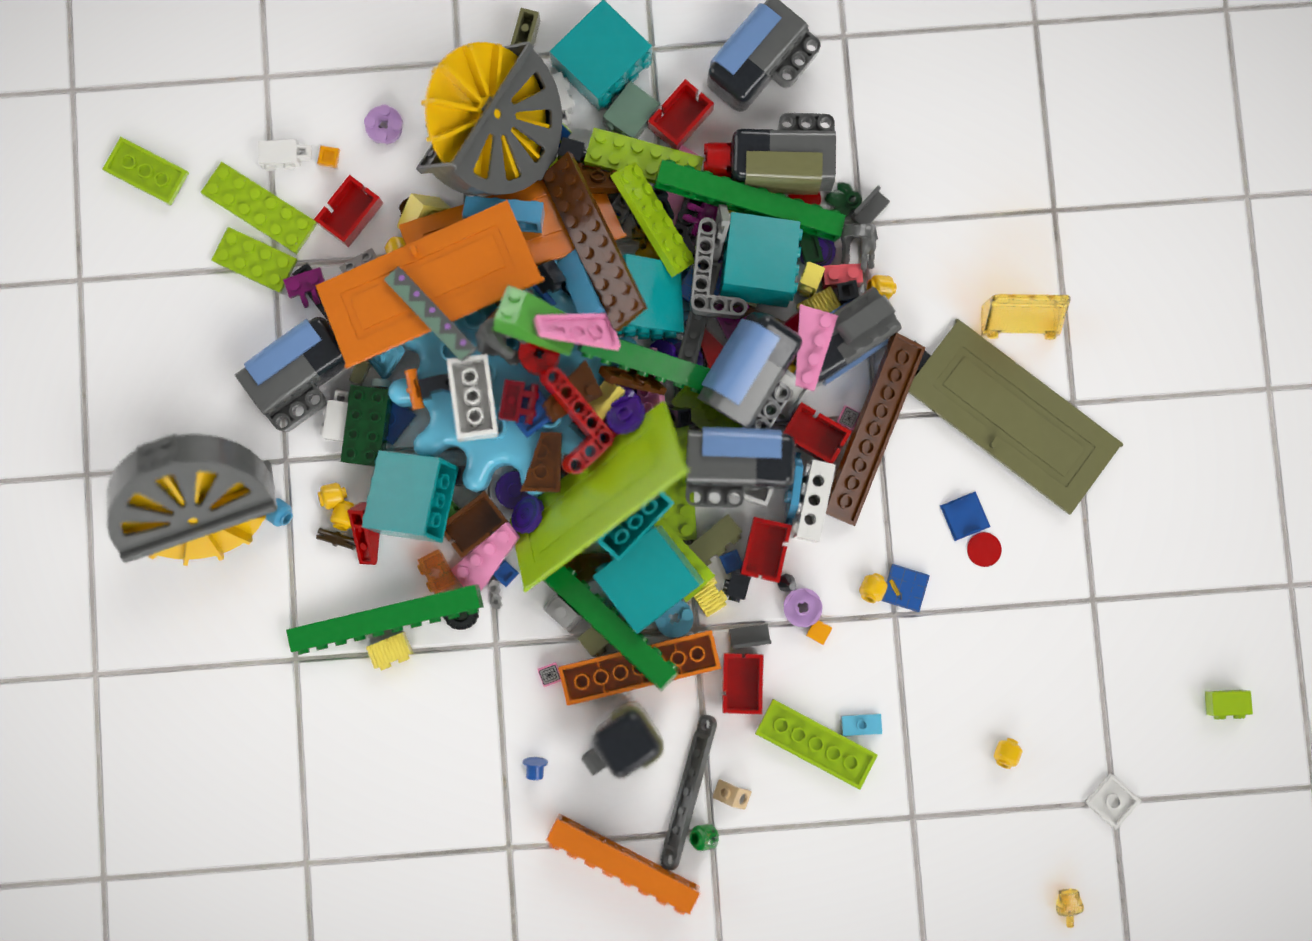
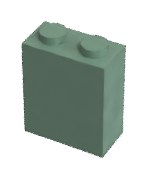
[603,81,660,139]

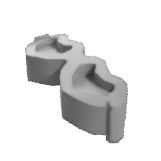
[488,580,503,610]

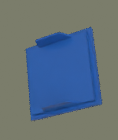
[940,491,990,541]

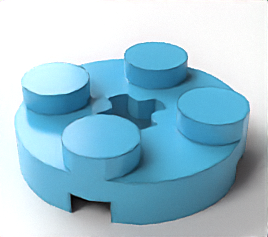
[655,600,693,638]

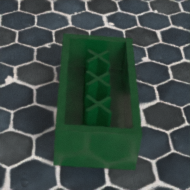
[340,385,392,466]

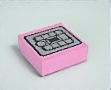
[836,405,860,431]
[537,662,561,687]

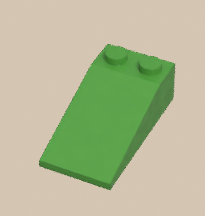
[493,285,575,356]

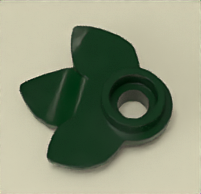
[824,182,862,217]

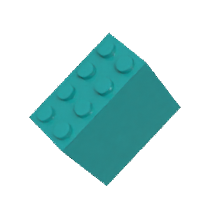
[549,0,652,112]
[719,212,803,308]
[616,254,684,341]
[362,450,459,543]
[596,491,674,561]
[593,525,705,634]

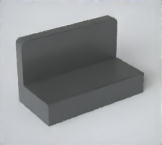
[850,185,890,224]
[729,624,772,649]

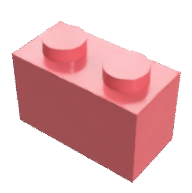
[821,263,863,289]

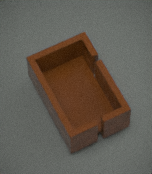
[444,491,510,559]

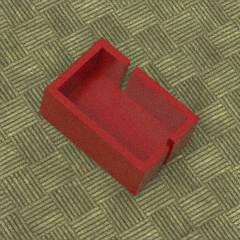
[648,79,714,150]
[314,174,384,248]
[783,402,852,464]
[740,517,792,583]
[722,653,764,714]

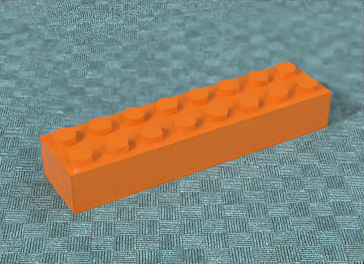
[558,630,721,706]
[546,813,701,915]

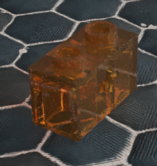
[417,549,458,594]

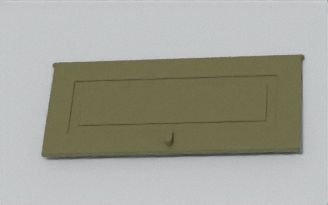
[908,319,1124,515]

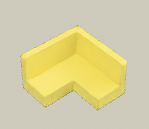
[397,193,451,230]

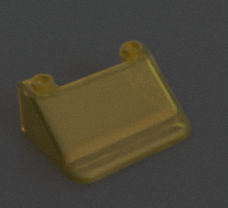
[981,294,1071,340]

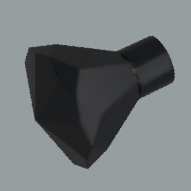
[777,573,797,592]

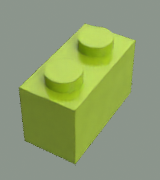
[1205,690,1253,720]

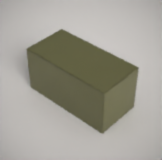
[349,361,372,386]

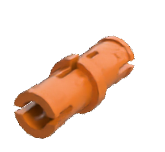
[404,368,425,410]

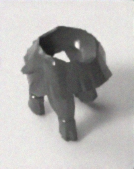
[840,222,878,270]
[475,318,527,365]

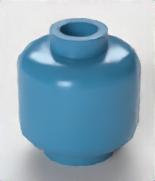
[266,498,293,527]

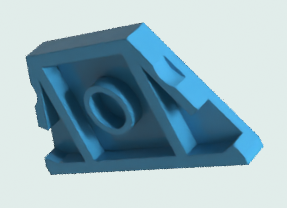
[784,452,803,525]

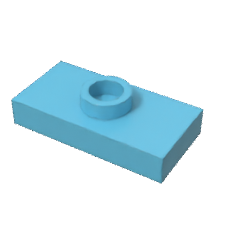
[841,714,882,736]

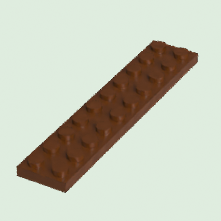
[542,152,648,332]
[826,333,926,526]

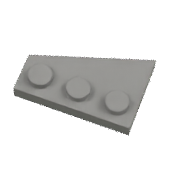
[709,204,731,263]

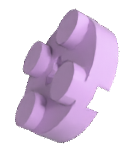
[364,104,403,144]
[784,588,822,628]

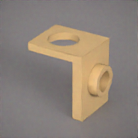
[712,779,752,810]

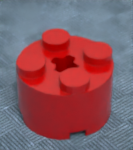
[703,142,731,178]
[519,342,560,377]

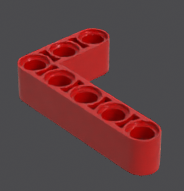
[539,367,614,474]

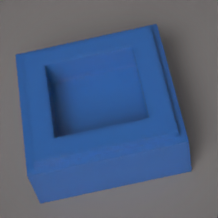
[719,549,742,574]
[493,560,519,587]

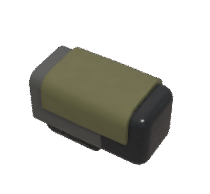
[730,113,836,195]
[581,701,664,779]

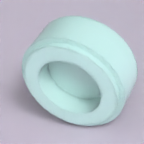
[371,378,391,389]

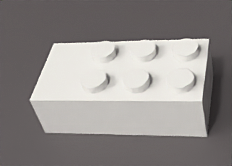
[447,354,498,442]

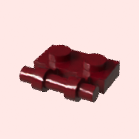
[498,379,540,425]

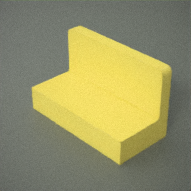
[588,380,625,421]

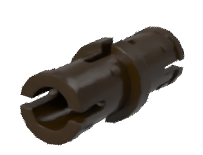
[316,527,356,551]

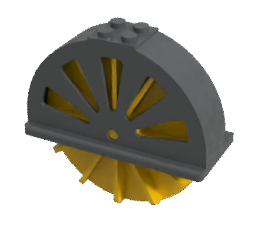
[416,41,562,196]
[107,433,277,566]

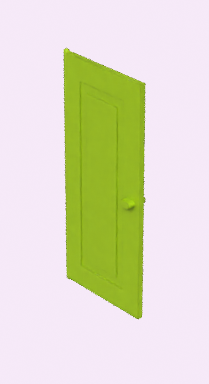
[510,401,689,592]

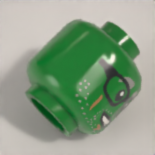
[689,824,719,851]

